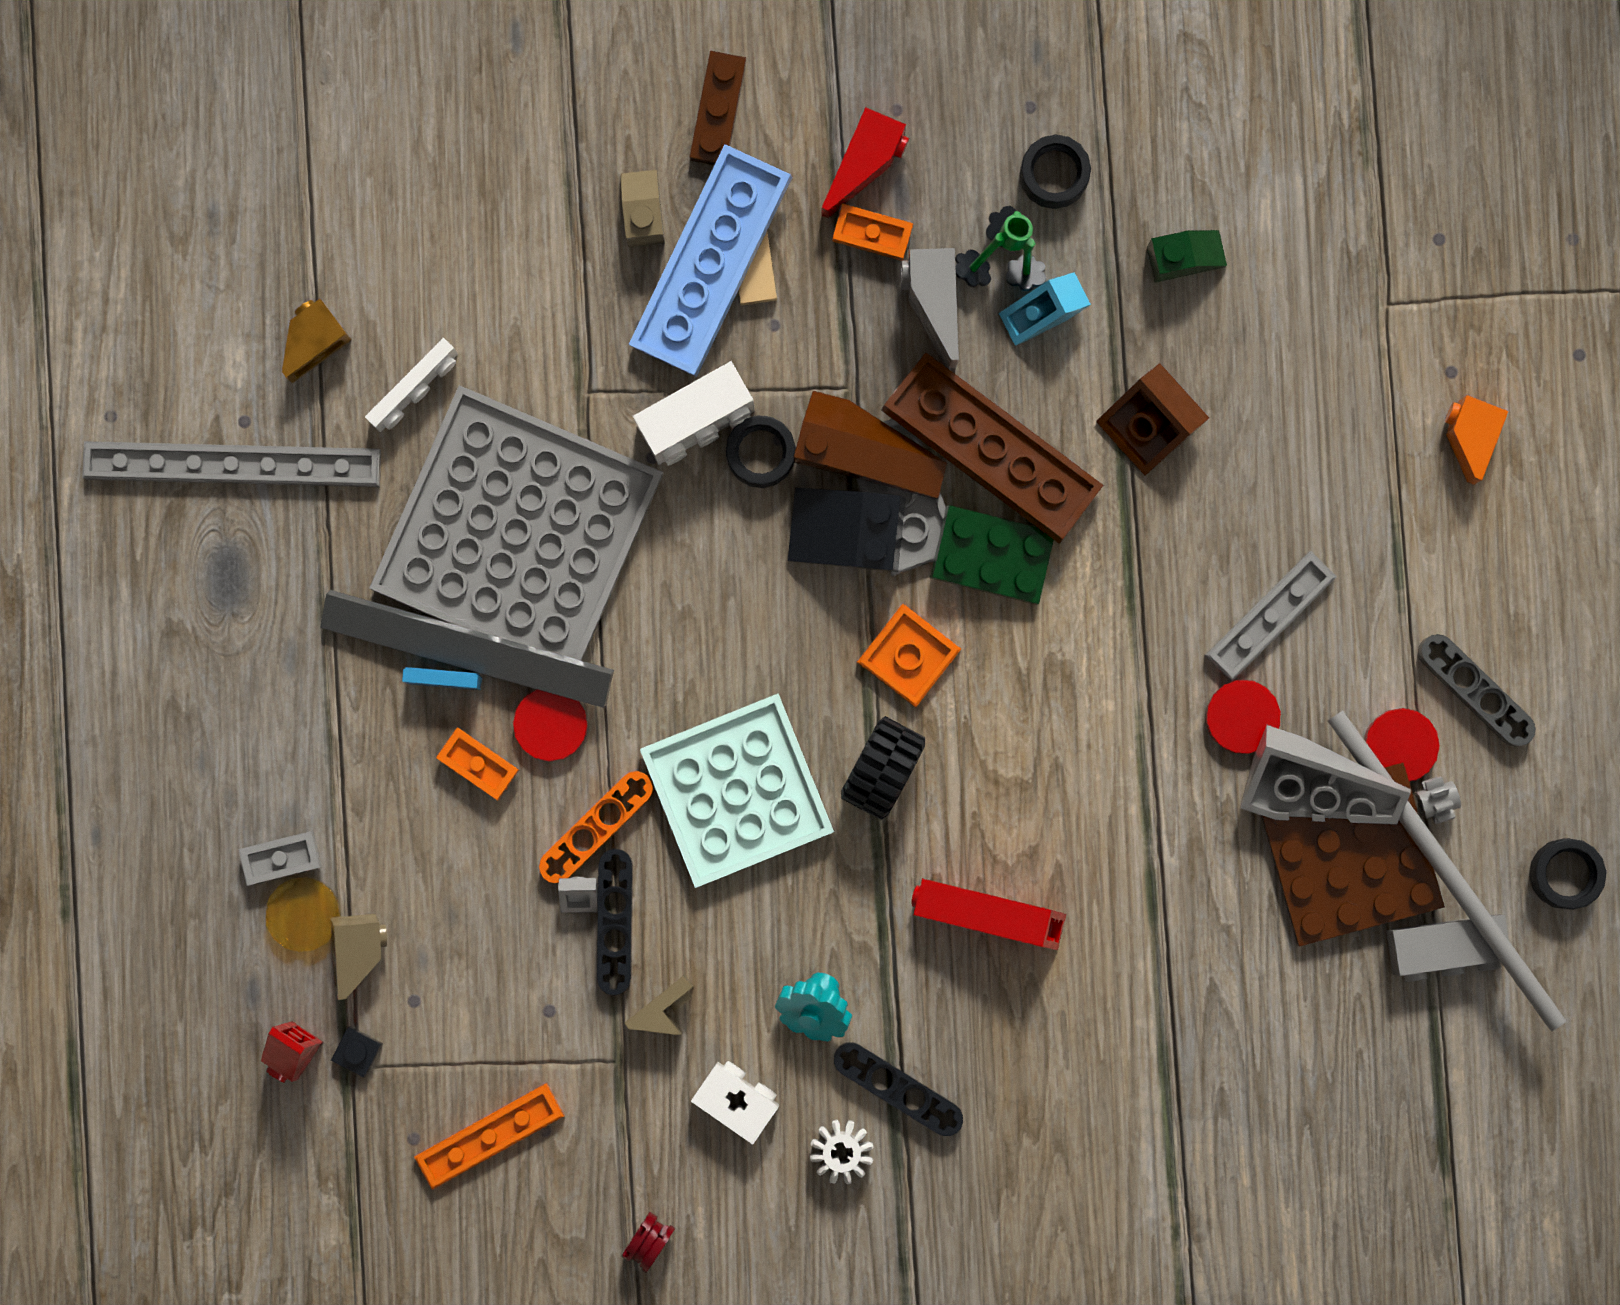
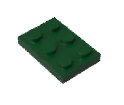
[930,505,1054,605]

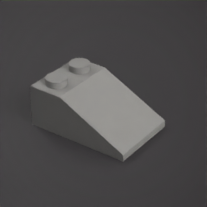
[901,248,959,372]

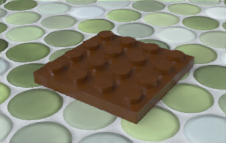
[1261,763,1445,947]

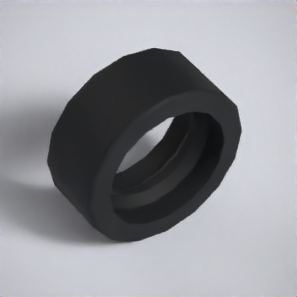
[1019,134,1091,209]
[725,415,796,488]
[1529,838,1607,910]

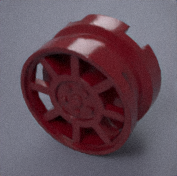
[621,1212,675,1273]

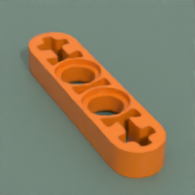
[539,771,654,883]

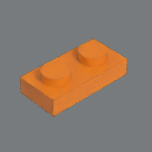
[832,203,913,261]
[436,727,519,801]

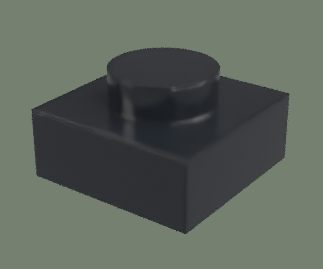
[331,1026,383,1078]

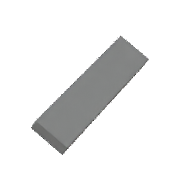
[1204,551,1337,682]

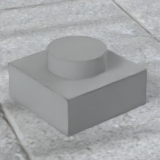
[558,877,598,913]

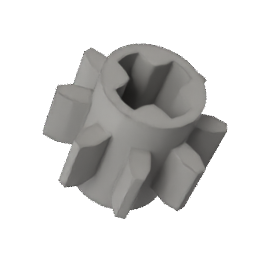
[1415,776,1461,824]

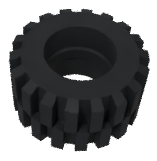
[841,716,925,820]

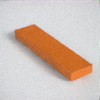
[414,1083,565,1190]

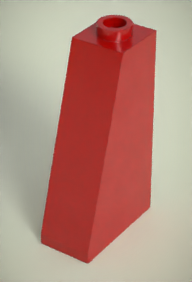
[911,878,1066,950]

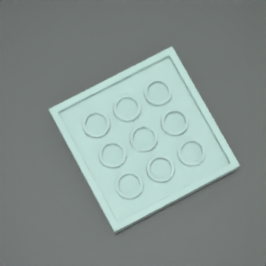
[640,694,834,888]

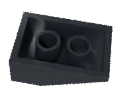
[787,487,906,572]

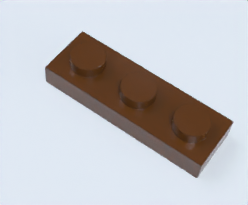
[689,51,747,165]

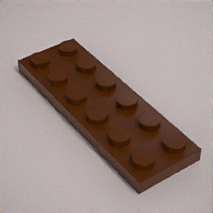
[881,353,1104,544]

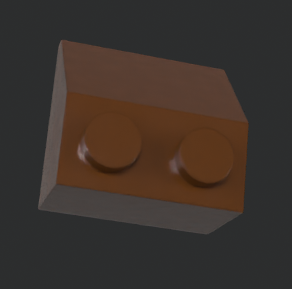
[1096,363,1209,476]

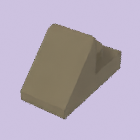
[624,974,693,1035]

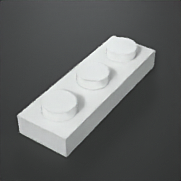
[365,338,458,432]

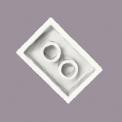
[633,361,755,466]

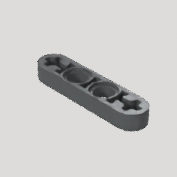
[1418,634,1536,747]

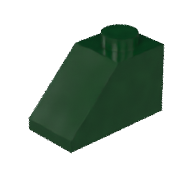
[1147,230,1227,283]

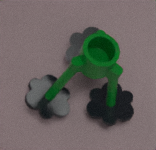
[955,206,1046,291]

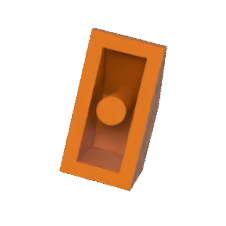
[1445,395,1509,485]

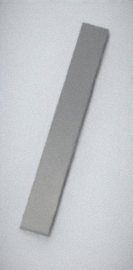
[82,441,381,487]

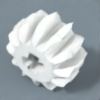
[810,1120,873,1184]

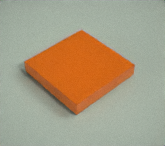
[857,604,961,708]

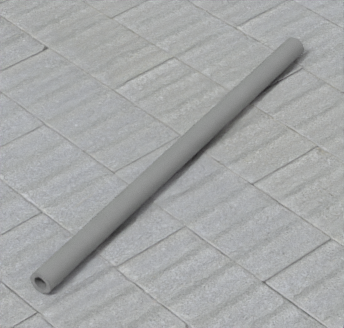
[1328,710,1566,1031]

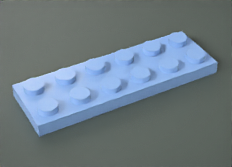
[629,144,793,377]

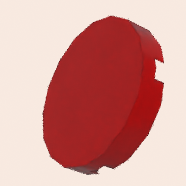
[1205,680,1281,754]
[513,689,588,762]
[1364,708,1440,781]

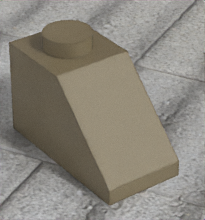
[620,170,665,247]
[330,914,387,1000]

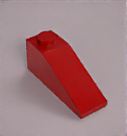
[821,107,910,218]
[261,1021,323,1083]

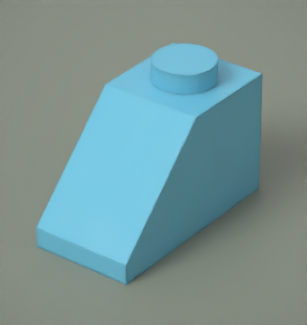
[999,272,1091,346]

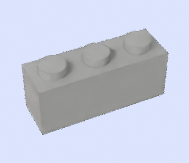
[1386,914,1509,982]

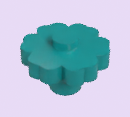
[775,973,852,1042]

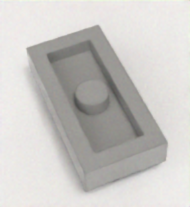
[238,831,322,886]

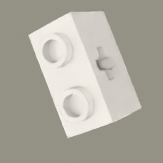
[691,1061,779,1144]

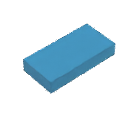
[402,667,482,690]

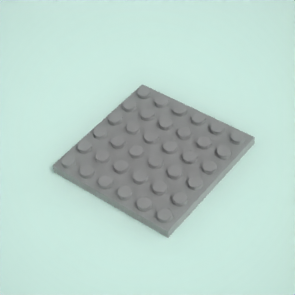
[369,385,663,661]

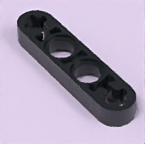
[597,849,633,995]
[834,1042,963,1136]

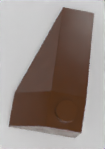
[794,391,947,499]

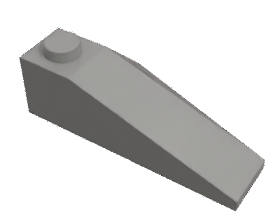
[1240,725,1411,824]

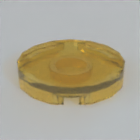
[265,877,341,952]

